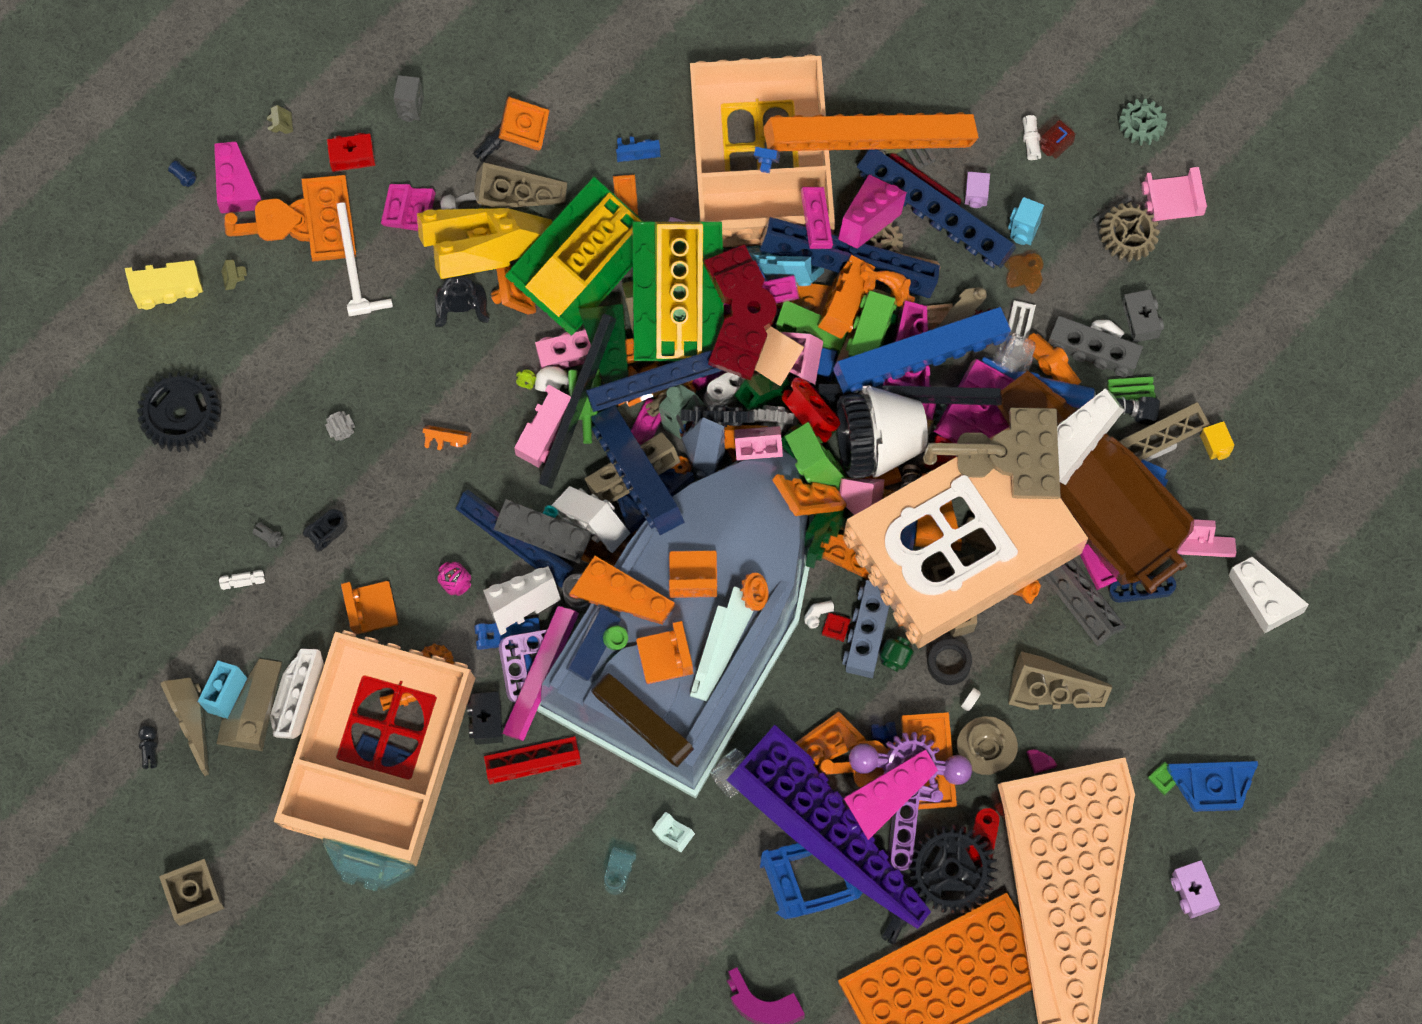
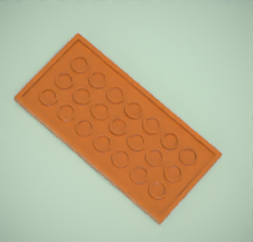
[838,893,1033,1024]

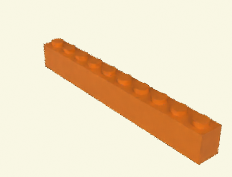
[763,112,979,151]

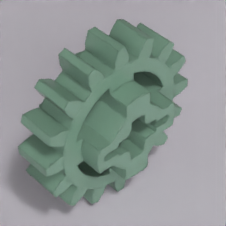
[1119,99,1167,146]

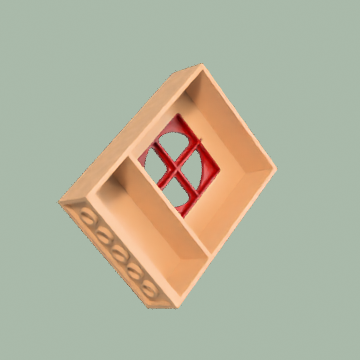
[274,630,475,866]

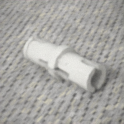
[1022,115,1041,160]

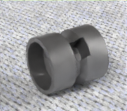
[563,573,591,611]

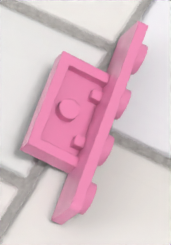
[1177,520,1236,557]

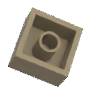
[159,859,225,926]

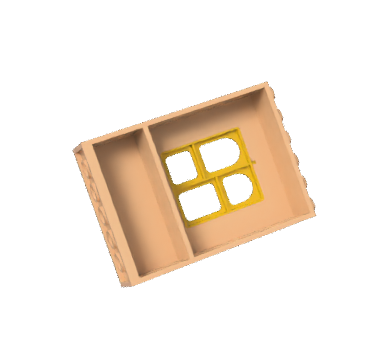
[690,54,835,247]

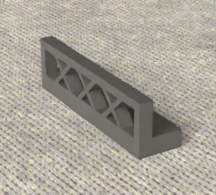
[1044,559,1126,647]

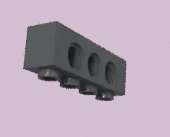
[1049,316,1143,377]

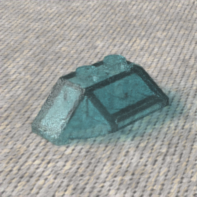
[322,838,416,891]

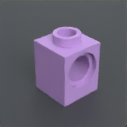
[965,172,990,208]

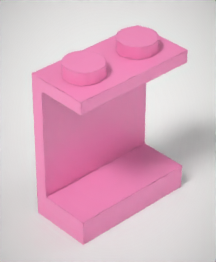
[1142,167,1207,221]

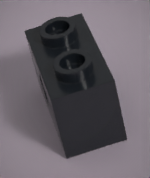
[467,692,503,745]

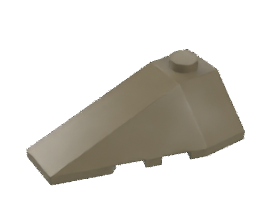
[474,162,567,208]
[1008,652,1112,710]
[216,659,282,751]

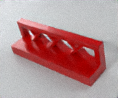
[484,736,581,784]

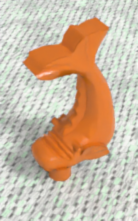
[860,263,915,307]

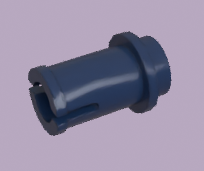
[168,161,196,187]

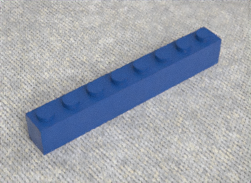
[833,307,1011,394]

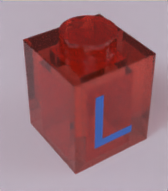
[1040,120,1076,159]

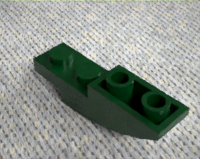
[805,507,852,569]

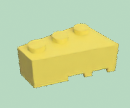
[125,260,203,310]

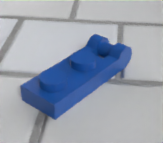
[474,618,540,650]

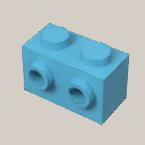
[1008,197,1044,245]
[198,661,247,719]

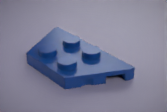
[1167,761,1258,812]

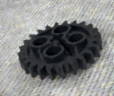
[680,405,755,427]

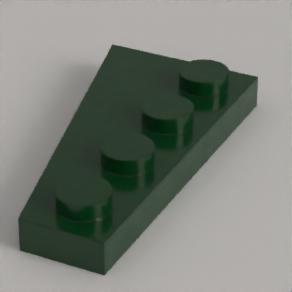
[578,304,629,385]

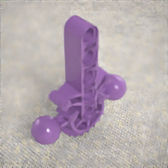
[849,732,972,871]

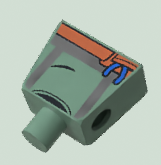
[659,384,706,439]

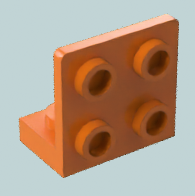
[669,551,717,598]
[341,581,398,635]
[636,621,693,684]

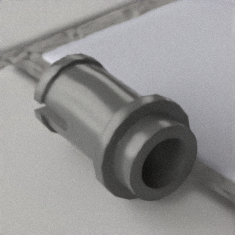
[253,522,283,548]

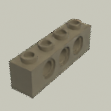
[585,433,680,503]

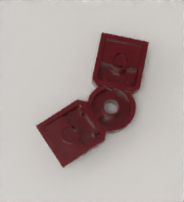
[703,244,777,381]

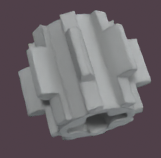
[325,411,355,441]

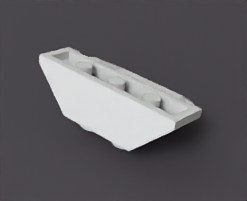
[270,649,324,739]

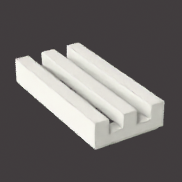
[1005,300,1036,346]

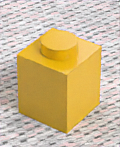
[1200,421,1234,460]

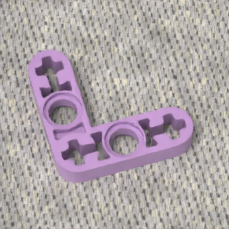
[499,630,547,703]

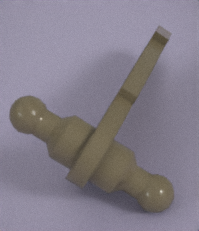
[935,287,986,329]

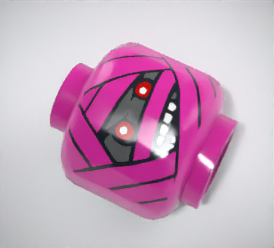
[437,562,471,596]

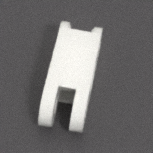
[703,370,760,407]

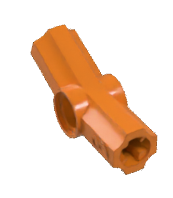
[1023,333,1081,385]

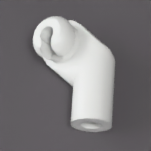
[1091,320,1124,338]
[804,600,834,628]

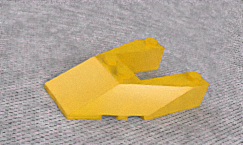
[417,208,553,279]

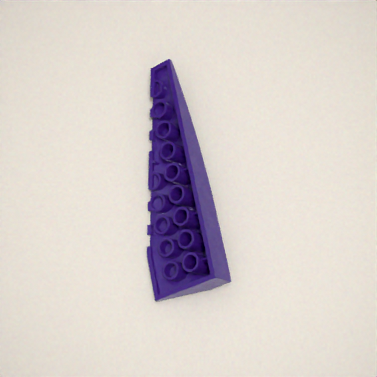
[727,725,931,929]

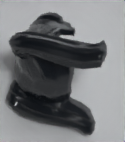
[435,276,490,328]

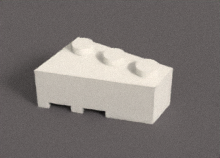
[551,486,630,553]
[1229,557,1309,633]
[483,566,561,635]

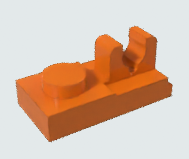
[423,425,472,450]

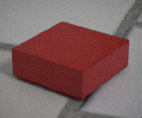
[822,613,851,642]

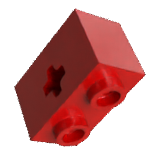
[327,133,376,172]

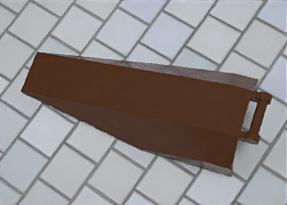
[996,371,1194,594]

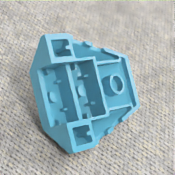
[735,245,824,286]

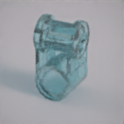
[604,846,637,895]

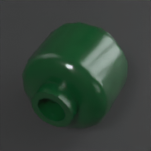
[879,636,914,672]

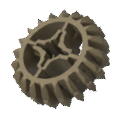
[1099,202,1160,262]

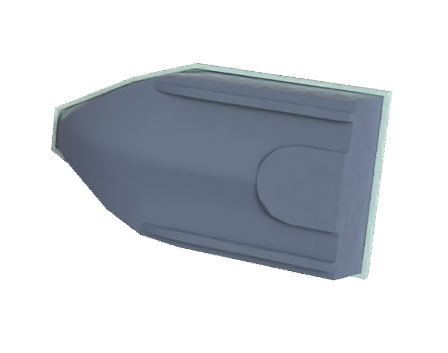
[537,438,814,798]

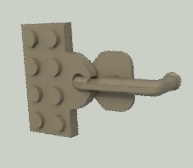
[923,408,1060,499]

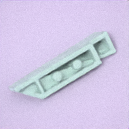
[690,587,753,701]

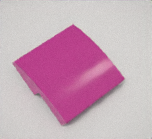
[381,184,436,231]

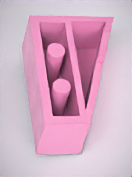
[781,332,823,384]
[514,385,571,468]

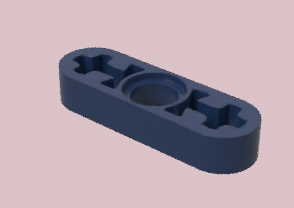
[1109,576,1176,603]

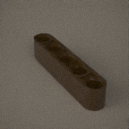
[591,673,694,767]

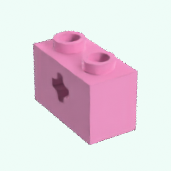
[735,426,783,460]

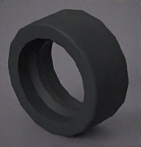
[927,639,972,685]

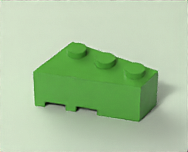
[846,291,897,357]
[776,301,848,356]
[785,422,847,492]

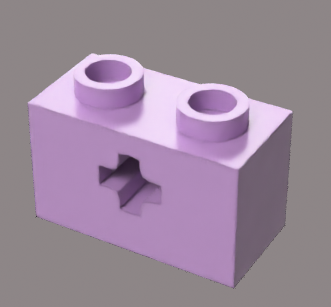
[1171,860,1220,919]

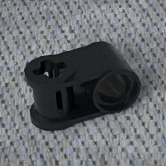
[303,509,347,552]

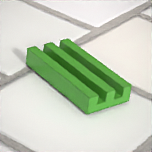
[1107,377,1156,401]

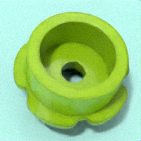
[516,370,536,389]

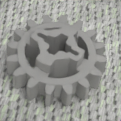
[751,405,799,433]

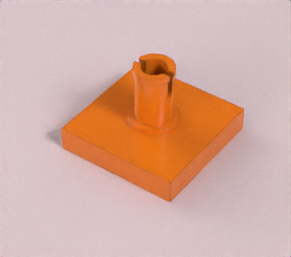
[491,264,536,315]

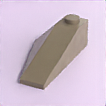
[160,678,209,776]

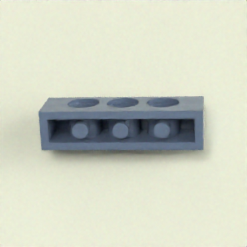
[842,580,890,678]

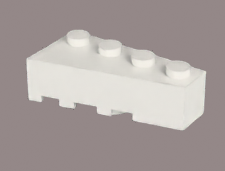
[1057,388,1124,485]

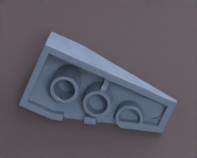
[682,417,725,479]

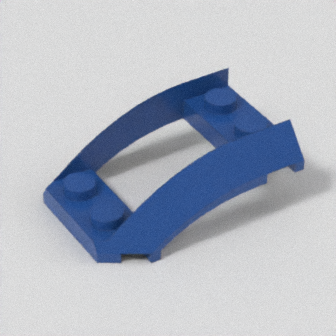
[760,843,863,919]

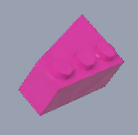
[214,142,262,213]

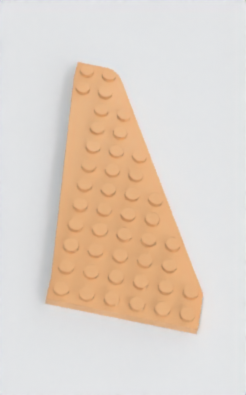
[998,758,1135,1024]

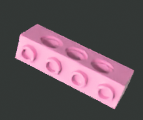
[535,328,627,369]

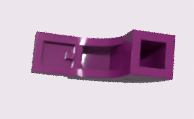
[726,967,805,1024]

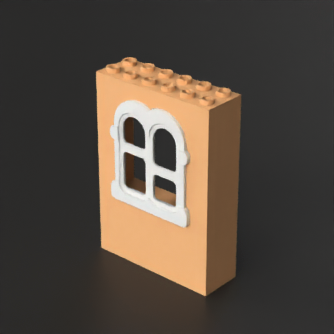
[843,427,1088,649]

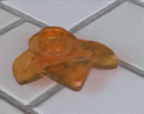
[1004,253,1044,294]

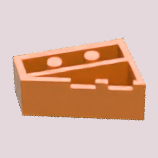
[818,255,875,339]
[915,473,962,551]

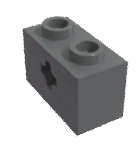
[394,75,424,122]
[1122,290,1164,343]

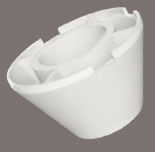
[859,386,928,477]

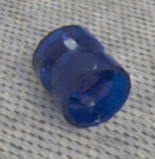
[871,721,897,744]

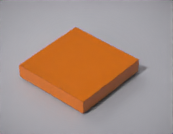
[498,97,549,150]

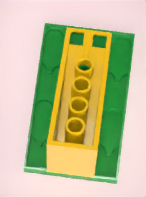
[505,177,643,336]
[632,221,724,361]

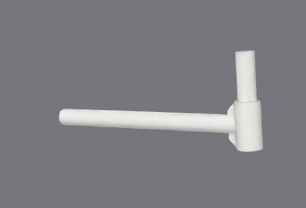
[336,203,393,317]

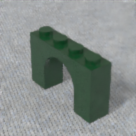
[734,374,836,459]

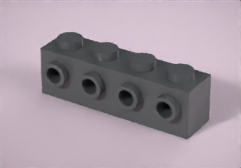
[494,499,591,563]

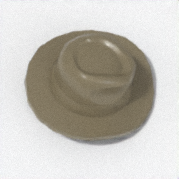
[957,716,1018,775]

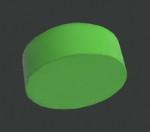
[603,626,628,650]

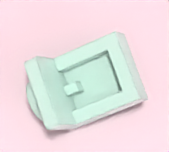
[652,812,695,852]

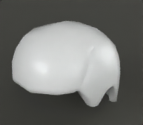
[535,366,569,392]

